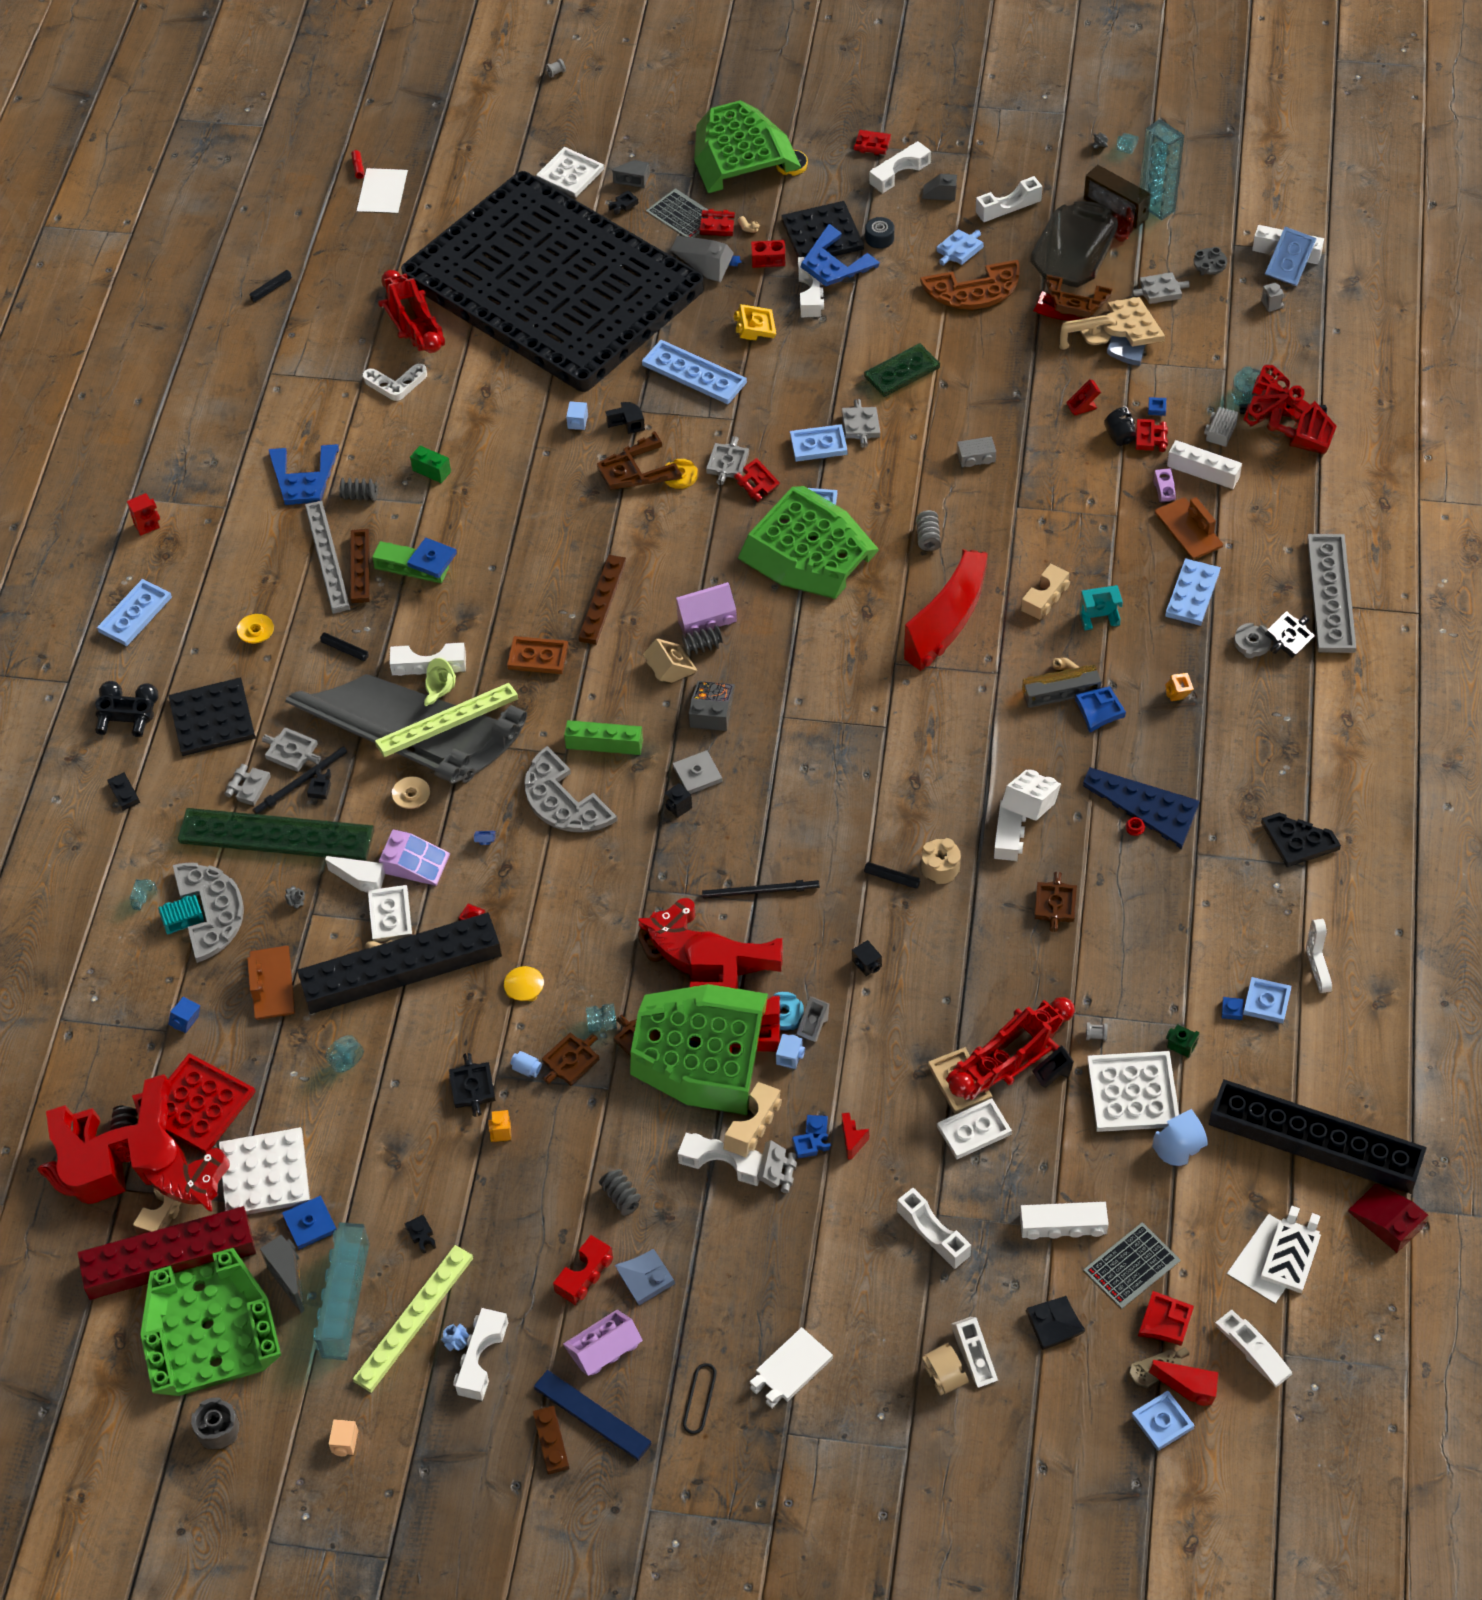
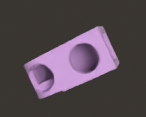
[1153,468,1176,502]

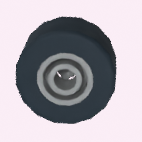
[865,217,895,249]

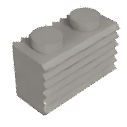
[1204,407,1238,447]
[957,436,996,467]

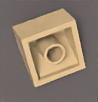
[643,638,697,683]

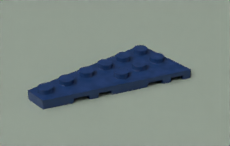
[1083,767,1200,849]

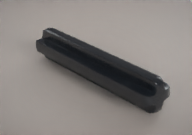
[249,270,292,302]
[320,632,369,661]
[864,862,921,889]

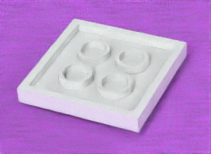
[536,147,604,198]

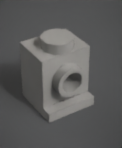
[1261,283,1284,312]

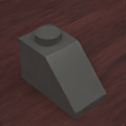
[612,160,650,188]
[923,174,957,201]

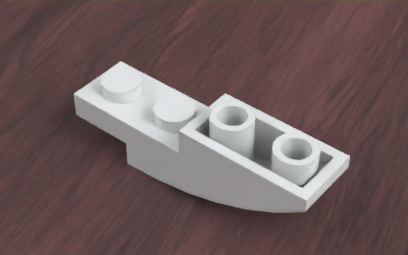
[1215,1310,1292,1387]

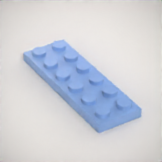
[642,340,747,404]

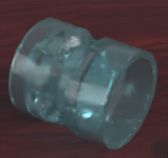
[586,1003,617,1033]

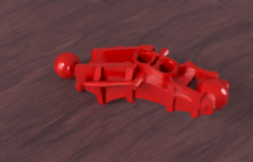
[378,270,445,353]
[946,997,1075,1100]

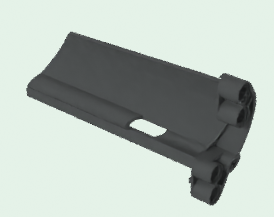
[285,674,527,783]

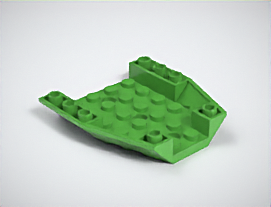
[694,100,801,193]
[738,486,879,599]
[630,984,768,1115]
[140,1248,281,1396]

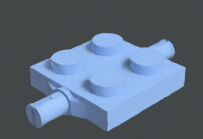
[936,229,984,266]

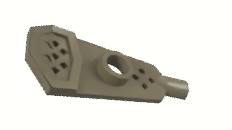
[1129,1347,1189,1388]

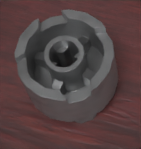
[191,1398,239,1449]

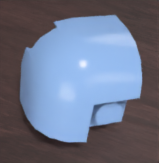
[1152,1109,1208,1166]

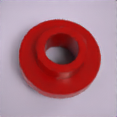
[1125,817,1145,836]

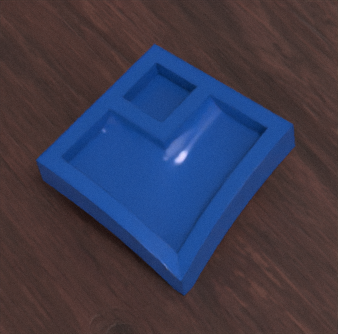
[1075,686,1126,732]

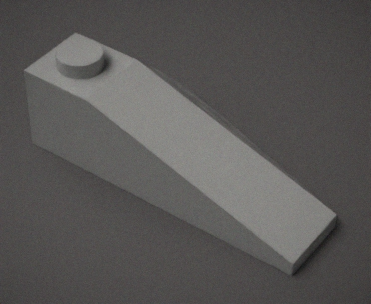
[670,236,734,283]

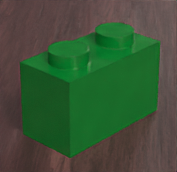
[410,445,451,483]

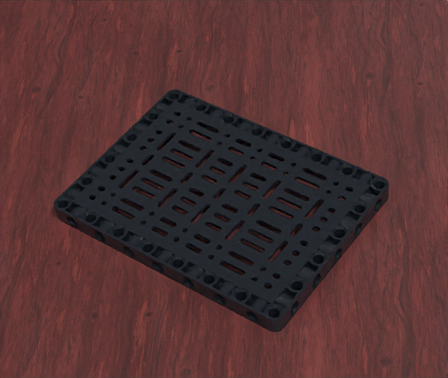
[401,171,704,392]

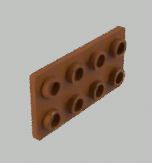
[1155,497,1223,560]
[247,945,295,1020]

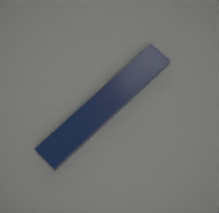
[534,1370,652,1461]

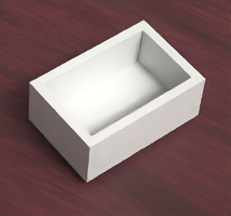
[1001,770,1061,821]

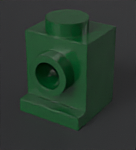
[1166,1024,1200,1058]

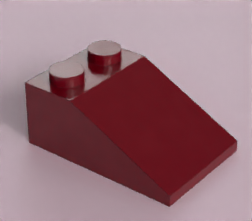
[1348,1184,1429,1253]

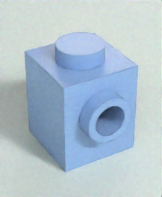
[566,401,588,430]
[776,1034,805,1069]

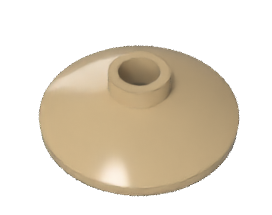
[392,777,430,809]

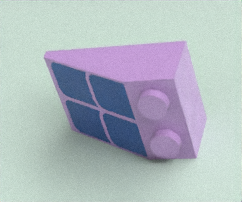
[379,829,450,886]

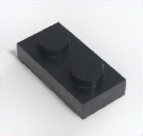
[107,772,140,811]

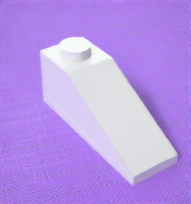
[325,856,385,893]
[951,1317,998,1388]

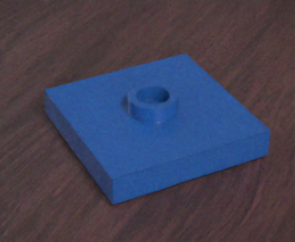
[407,537,457,578]
[282,1195,337,1250]

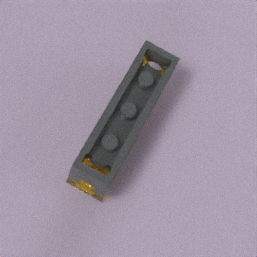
[1022,665,1101,708]

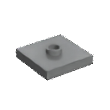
[672,750,723,794]

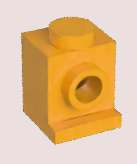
[1165,673,1194,701]
[488,1110,511,1142]

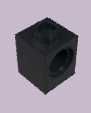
[852,940,882,976]

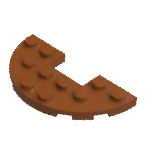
[920,260,1020,310]

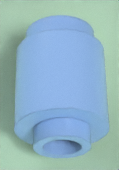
[510,1051,542,1078]

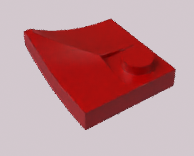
[1138,1291,1194,1346]

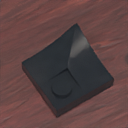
[1026,1296,1085,1350]

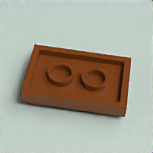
[507,636,569,674]

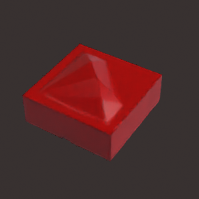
[458,903,486,921]

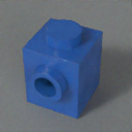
[168,997,200,1034]

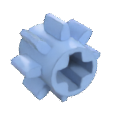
[441,1324,469,1351]

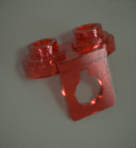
[1109,207,1134,242]

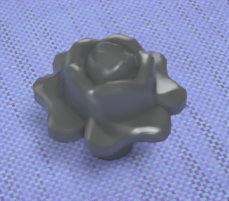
[1092,132,1108,149]
[285,886,305,909]

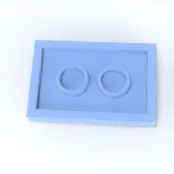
[1265,227,1317,287]
[790,424,848,462]

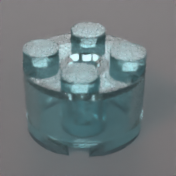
[1231,367,1260,406]

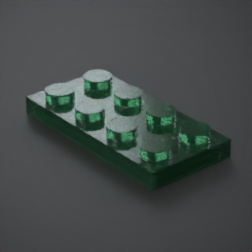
[864,343,940,397]

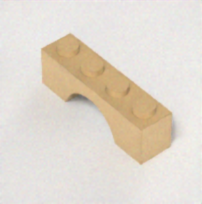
[723,1082,782,1157]

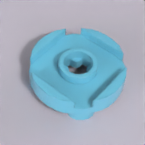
[768,992,804,1030]

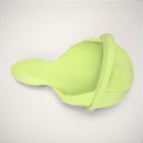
[424,658,456,706]

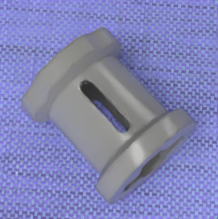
[546,59,566,78]
[1086,1022,1108,1041]

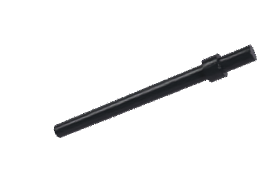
[252,746,347,815]
[702,880,820,898]

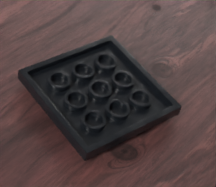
[781,201,864,257]
[168,677,256,756]

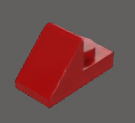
[1066,379,1101,415]
[842,1112,869,1160]

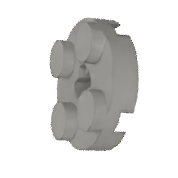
[1234,623,1271,658]

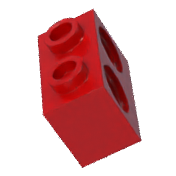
[751,240,786,268]
[127,493,160,536]

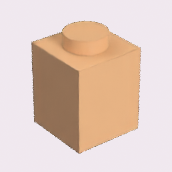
[329,1419,358,1457]

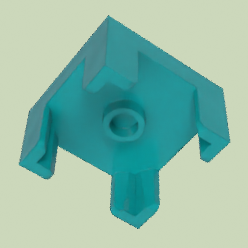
[1079,585,1123,631]

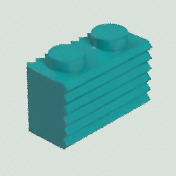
[158,895,205,935]

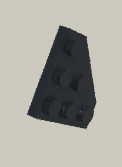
[1261,812,1341,867]

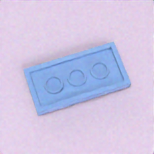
[1165,558,1221,626]
[97,579,172,646]

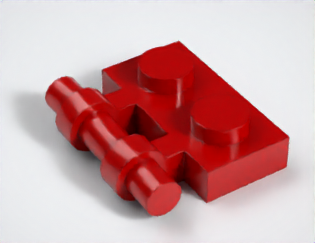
[854,130,891,156]
[700,209,735,236]
[1136,419,1168,452]
[734,458,780,502]

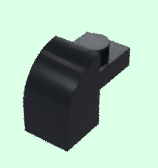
[605,402,645,434]

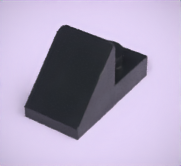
[1032,1045,1074,1088]

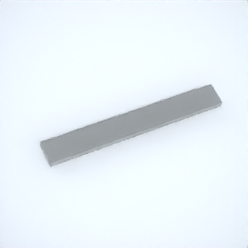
[305,501,350,614]

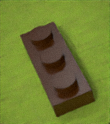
[533,1406,570,1475]

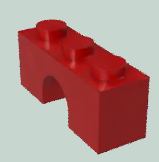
[553,1235,613,1305]

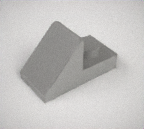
[797,996,829,1042]

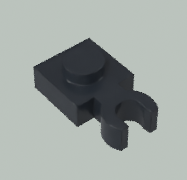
[608,191,639,215]
[307,767,331,800]
[404,1214,436,1254]

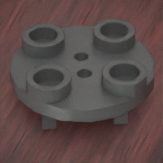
[1193,247,1227,276]

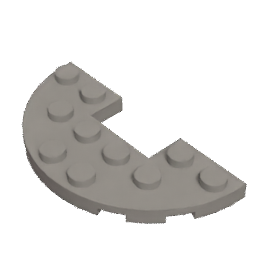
[525,746,617,832]
[173,863,244,963]

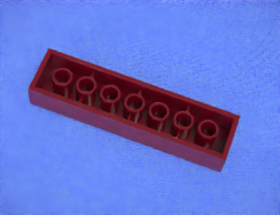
[77,1206,256,1300]

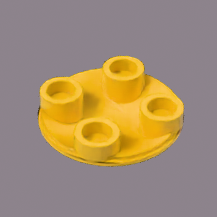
[504,966,544,1001]

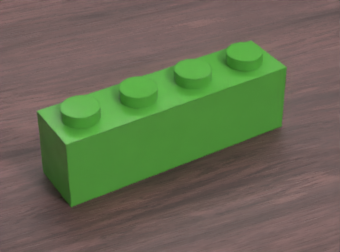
[372,541,449,583]
[564,720,643,755]

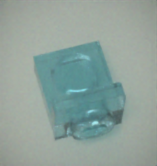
[1117,133,1139,154]
[130,879,158,910]

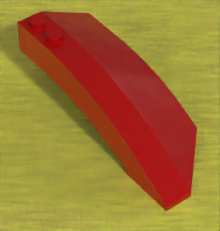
[904,549,988,671]

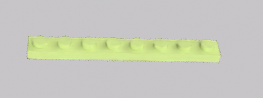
[375,683,518,757]
[353,1245,473,1393]

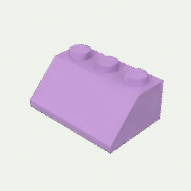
[676,582,737,636]
[563,1310,643,1376]

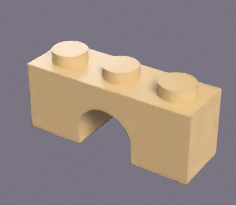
[1021,563,1070,620]
[133,1188,182,1235]

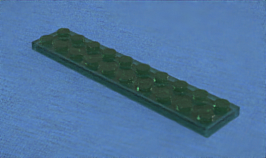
[178,808,374,861]

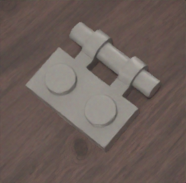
[224,764,271,806]
[758,1140,797,1193]

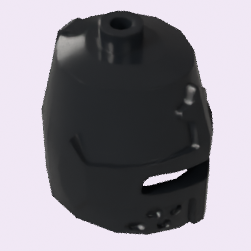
[1104,406,1136,446]

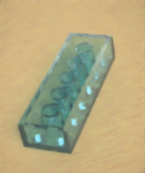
[1140,119,1185,220]
[313,1222,370,1360]

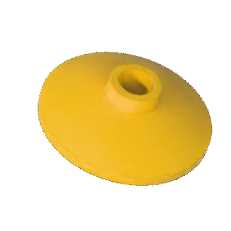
[237,614,274,644]

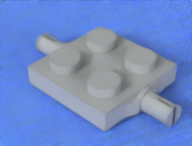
[1132,272,1189,304]
[841,399,881,448]
[706,436,749,485]
[262,728,321,772]

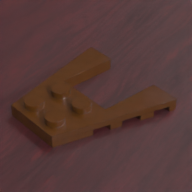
[1045,275,1113,318]
[597,431,682,490]

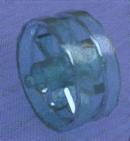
[325,1035,364,1073]

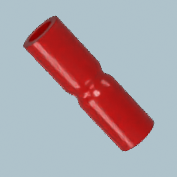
[351,150,365,179]

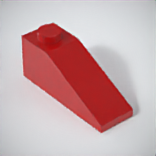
[1148,1360,1218,1406]

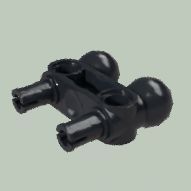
[95,681,158,737]

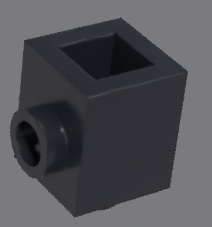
[664,783,692,818]

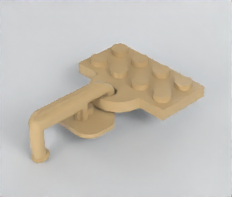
[1059,297,1165,350]

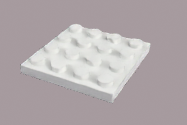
[1087,1051,1179,1132]
[219,1127,310,1215]

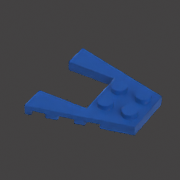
[800,224,880,287]
[269,444,339,505]

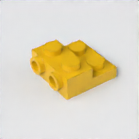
[734,304,776,341]

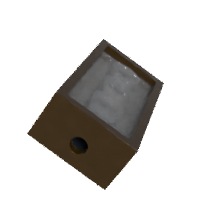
[1084,165,1151,229]

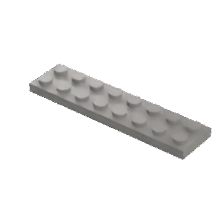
[1307,534,1356,653]

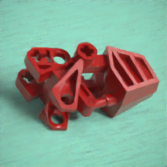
[1243,365,1337,455]

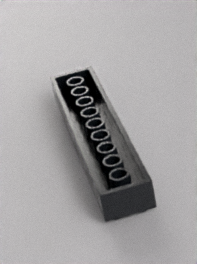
[297,912,502,1014]
[1209,1079,1427,1194]

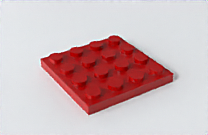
[166,1053,256,1154]

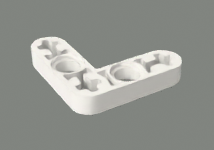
[363,364,427,401]
[1306,919,1332,993]

